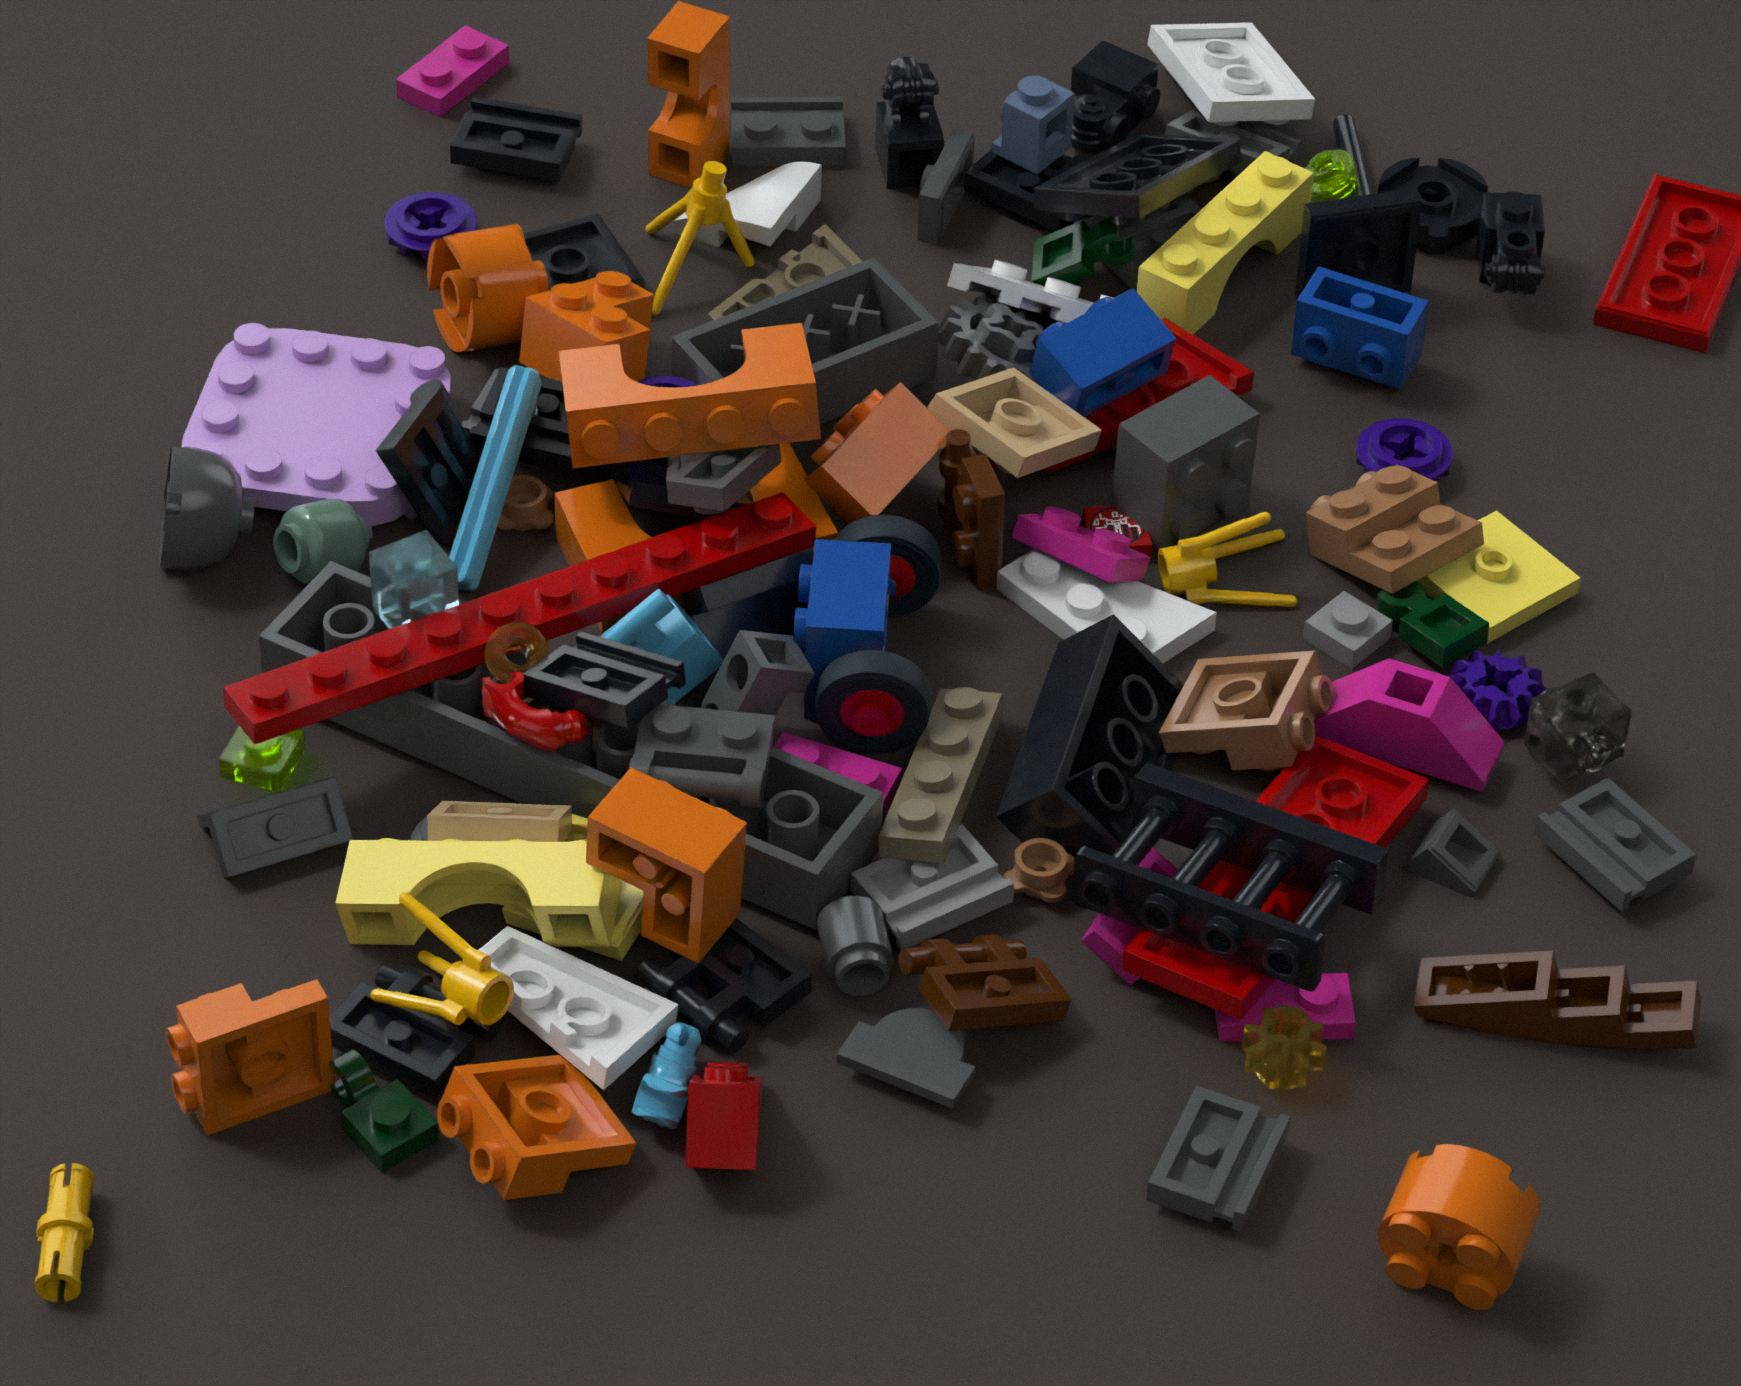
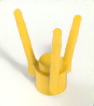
[1158,512,1298,607]
[370,892,514,1025]

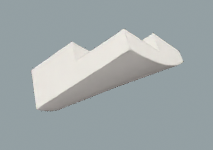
[672,161,822,248]

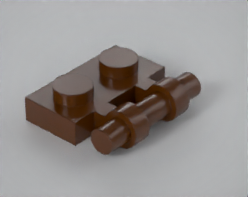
[938,429,1005,590]
[898,934,1071,1031]

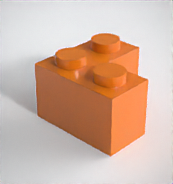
[519,271,654,381]
[804,382,950,524]
[586,767,747,964]

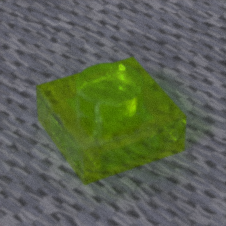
[219,726,305,792]

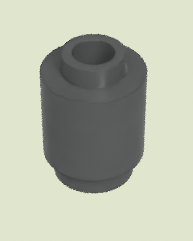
[817,895,894,996]

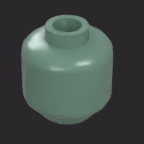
[273,499,370,584]

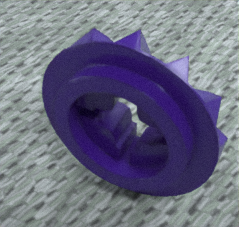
[384,192,477,261]
[1356,418,1453,482]
[1448,648,1547,730]

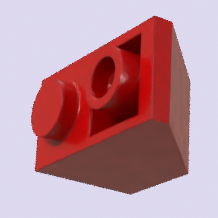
[685,1062,763,1170]

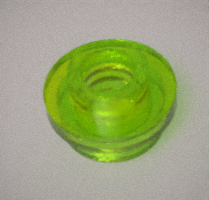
[1305,149,1358,201]

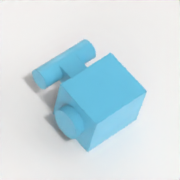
[599,588,724,705]

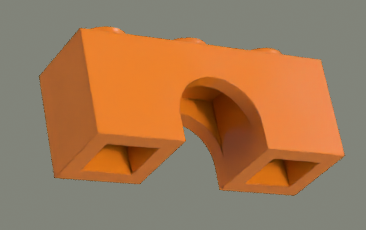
[647,1,730,188]

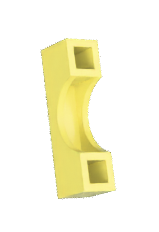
[1137,151,1314,334]
[335,838,622,947]

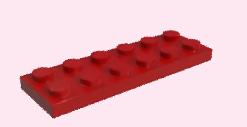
[1122,735,1429,1020]

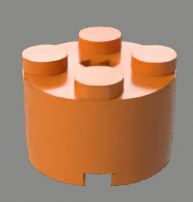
[427,224,548,352]
[1377,1144,1541,1310]

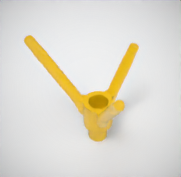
[645,161,755,315]

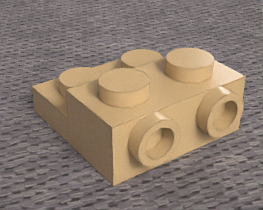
[927,367,1102,478]

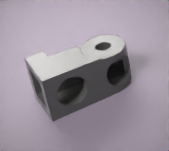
[701,630,815,716]

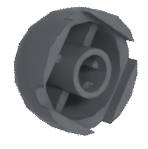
[158,446,255,571]

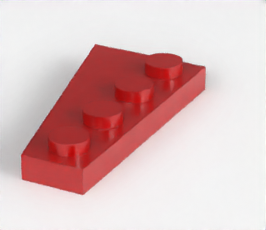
[1043,317,1254,473]

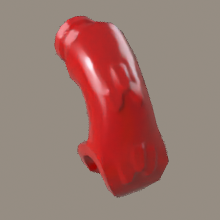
[481,671,588,752]

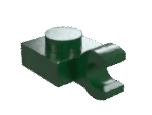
[1031,218,1136,286]
[330,1049,439,1173]

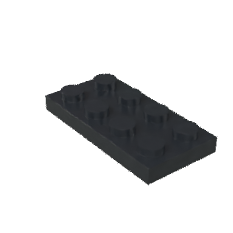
[1034,133,1241,225]

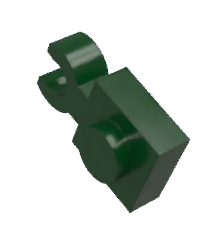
[1377,581,1489,668]

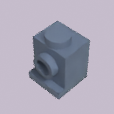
[992,75,1075,174]

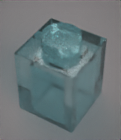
[369,530,459,629]

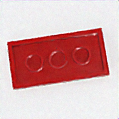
[1593,174,1741,353]

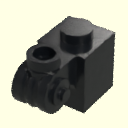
[1071,40,1161,151]
[875,57,944,189]
[1477,192,1545,295]

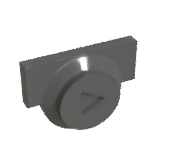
[836,1008,976,1109]

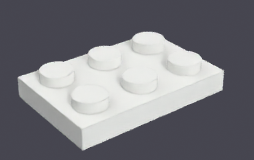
[1147,22,1315,126]

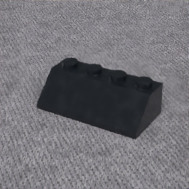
[996,614,1184,857]

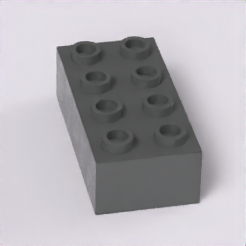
[672,257,939,424]

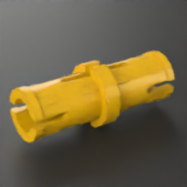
[34,1163,95,1302]

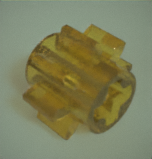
[1242,1006,1327,1090]

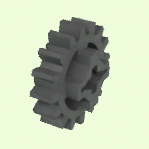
[938,296,1045,386]

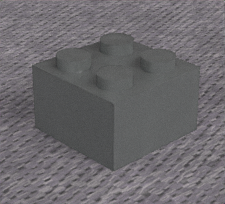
[1111,375,1260,554]

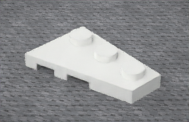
[947,259,1113,323]
[996,548,1217,663]
[479,926,679,1090]

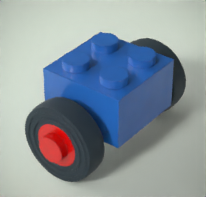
[793,515,942,753]

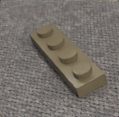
[878,687,1004,863]

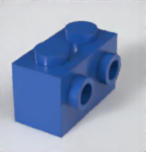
[1291,266,1429,389]
[1029,288,1177,417]

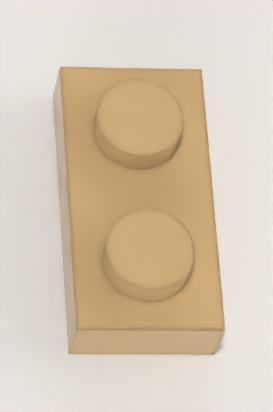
[427,801,572,842]

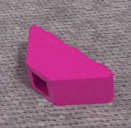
[1314,658,1504,792]

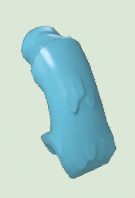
[631,1022,702,1129]

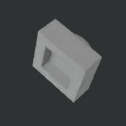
[1303,591,1393,669]

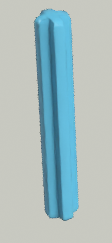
[444,365,542,591]

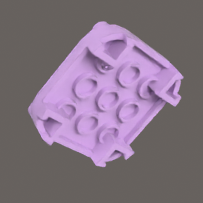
[182,323,452,538]

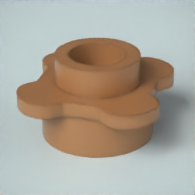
[497,475,553,531]
[1003,838,1074,903]

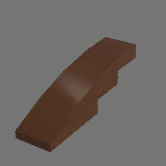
[1414,950,1701,1049]

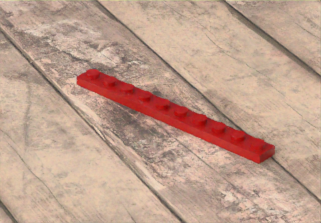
[223,492,816,745]

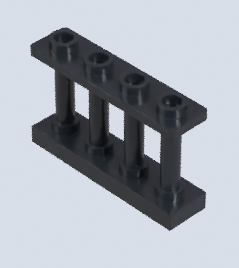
[1072,763,1388,992]

